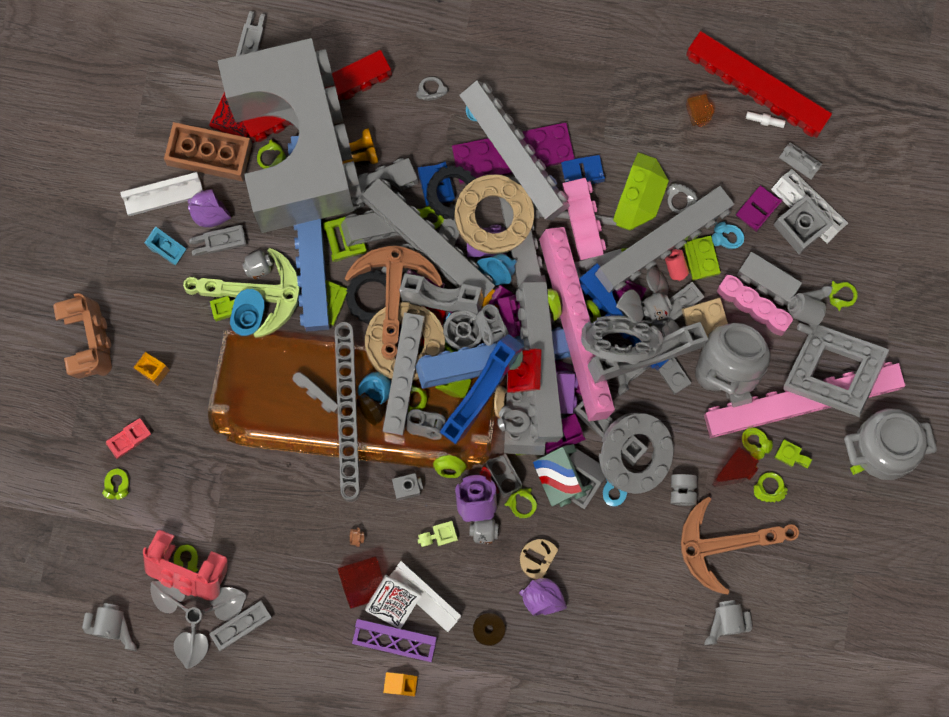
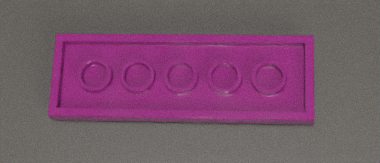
[452,123,574,185]

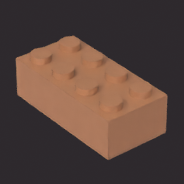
[164,122,252,182]

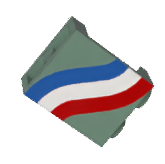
[533,444,592,507]

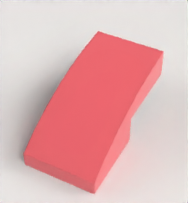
[106,418,151,459]

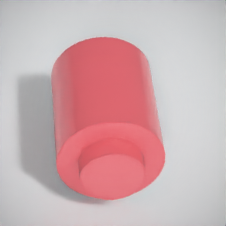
[665,249,689,281]

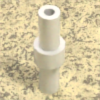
[746,111,785,128]

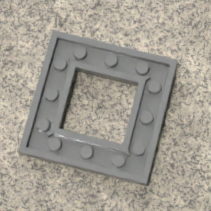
[784,325,889,417]

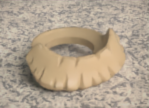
[494,385,507,418]

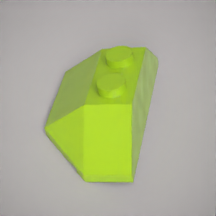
[613,152,669,231]

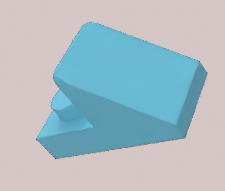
[145,227,186,265]

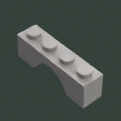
[346,158,418,214]
[399,273,484,315]
[574,401,648,466]

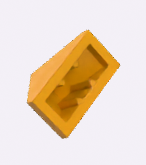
[133,352,170,386]

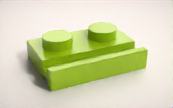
[683,236,721,281]
[325,280,347,326]

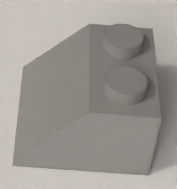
[774,195,833,254]
[570,448,605,509]

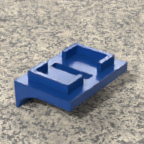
[561,155,605,184]
[418,162,455,206]

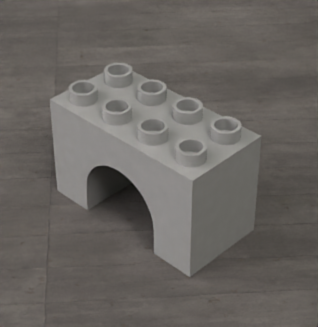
[218,38,362,233]

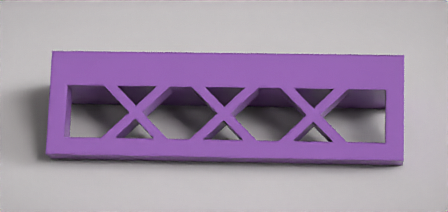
[352,619,437,662]

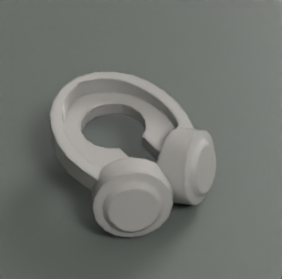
[497,406,530,434]

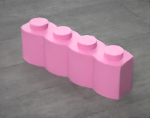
[562,178,606,260]
[717,275,793,336]

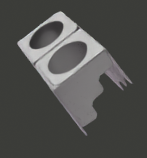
[486,453,522,498]

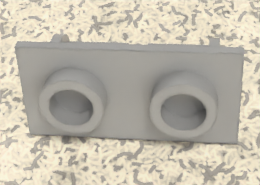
[779,142,822,180]

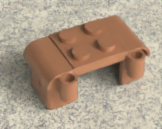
[53,293,112,379]

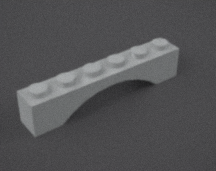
[383,312,425,435]
[587,322,709,384]

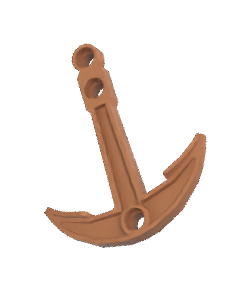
[345,246,443,360]
[680,497,799,595]

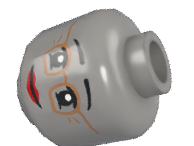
[642,293,673,322]

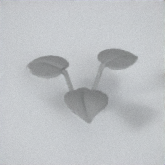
[616,267,680,337]
[151,581,246,669]

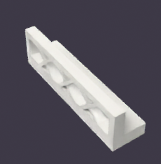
[771,169,848,244]
[120,172,203,216]
[389,561,461,632]

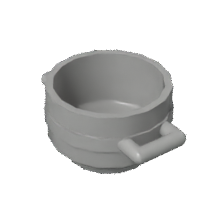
[698,323,771,394]
[844,408,937,480]

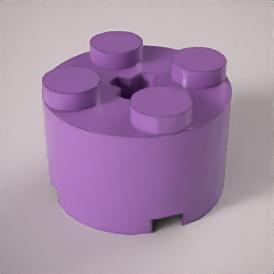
[455,475,497,522]

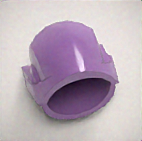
[188,189,231,228]
[519,578,567,616]

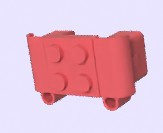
[143,530,228,601]

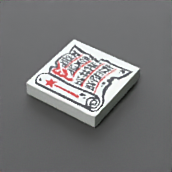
[365,575,421,629]

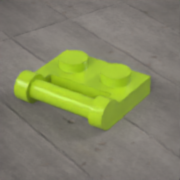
[322,217,367,262]

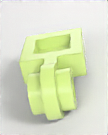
[418,521,458,547]

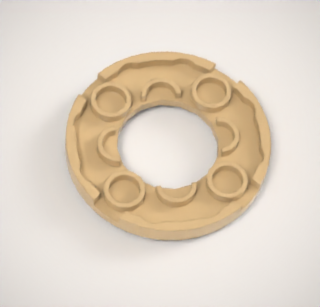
[454,175,534,254]
[365,302,445,380]

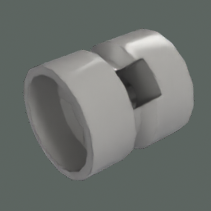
[671,474,697,506]

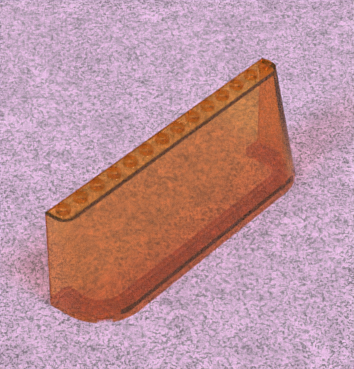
[208,330,496,471]

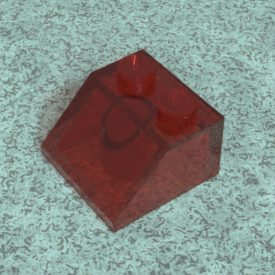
[712,447,759,487]
[337,556,383,609]

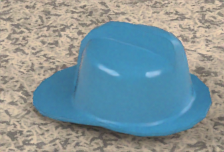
[476,253,517,285]
[230,289,265,336]

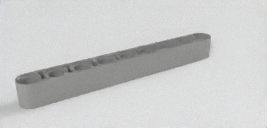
[335,322,360,502]

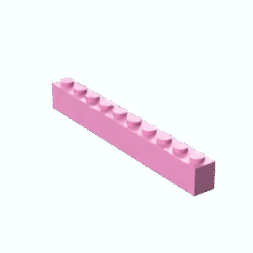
[539,227,615,421]
[704,362,905,438]

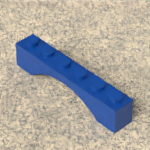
[579,264,672,371]
[440,334,525,444]

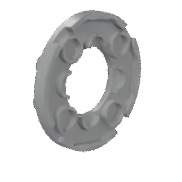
[581,316,663,364]
[599,413,673,494]

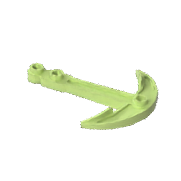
[183,248,300,338]

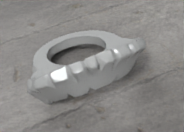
[416,77,448,101]
[666,184,698,214]

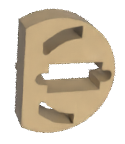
[520,539,558,580]

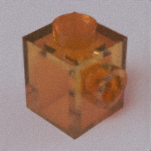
[686,94,714,127]

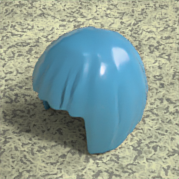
[357,372,392,404]

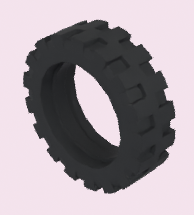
[426,166,476,220]
[346,270,386,324]

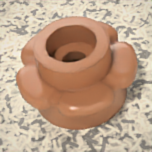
[350,527,364,547]

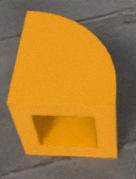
[383,672,417,697]

